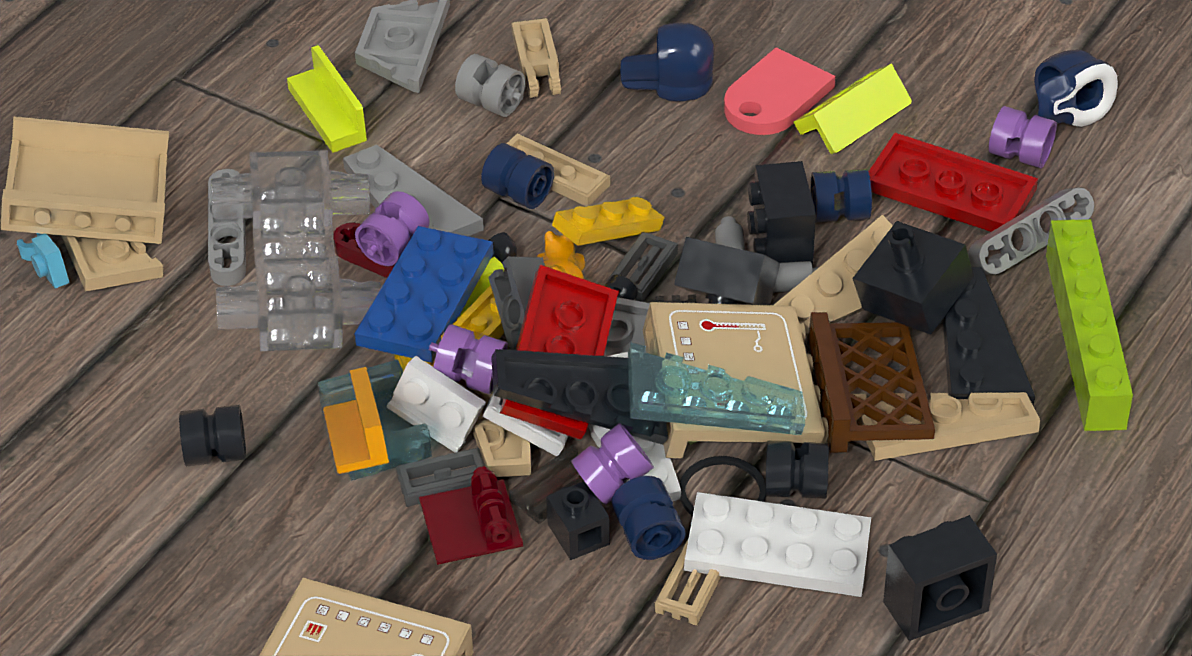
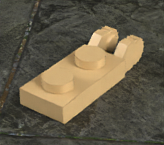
[511,18,561,98]

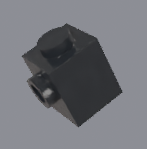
[546,481,610,560]

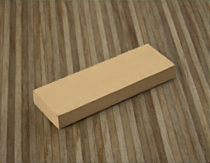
[506,133,610,206]

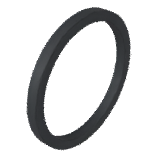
[679,456,766,516]

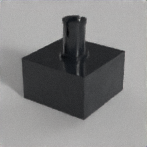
[852,221,974,335]
[674,237,780,305]

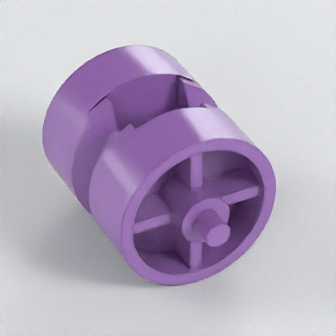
[355,191,429,266]
[429,324,508,395]

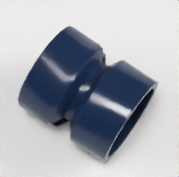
[481,143,554,209]
[810,169,872,222]
[612,476,685,560]

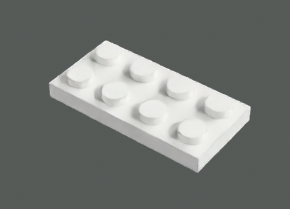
[684,492,871,597]

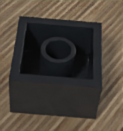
[747,161,816,268]
[883,515,997,641]

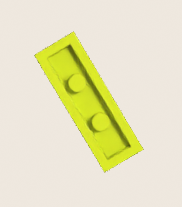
[287,45,367,153]
[794,64,912,154]

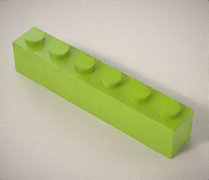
[1046,219,1133,431]

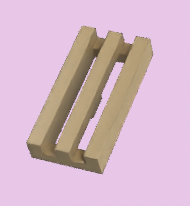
[655,540,721,625]

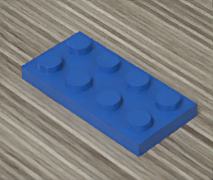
[354,226,494,363]

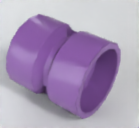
[989,106,1057,169]
[571,423,654,505]

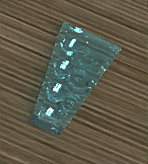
[628,342,805,435]

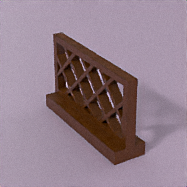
[807,312,935,453]

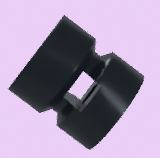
[179,405,246,467]
[765,440,829,499]

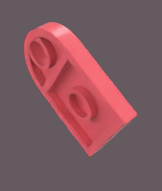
[724,47,836,135]

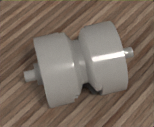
[455,54,525,117]

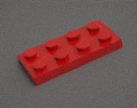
[868,133,1038,232]
[500,265,619,440]

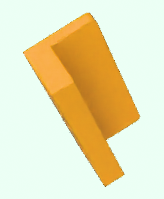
[323,367,389,474]

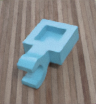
[17,233,70,289]

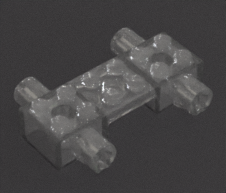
[211,150,381,351]

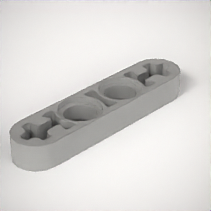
[208,169,246,286]
[968,187,1094,275]

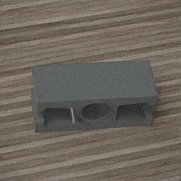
[489,256,545,350]

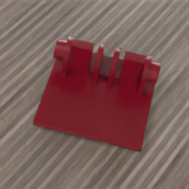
[419,466,523,565]

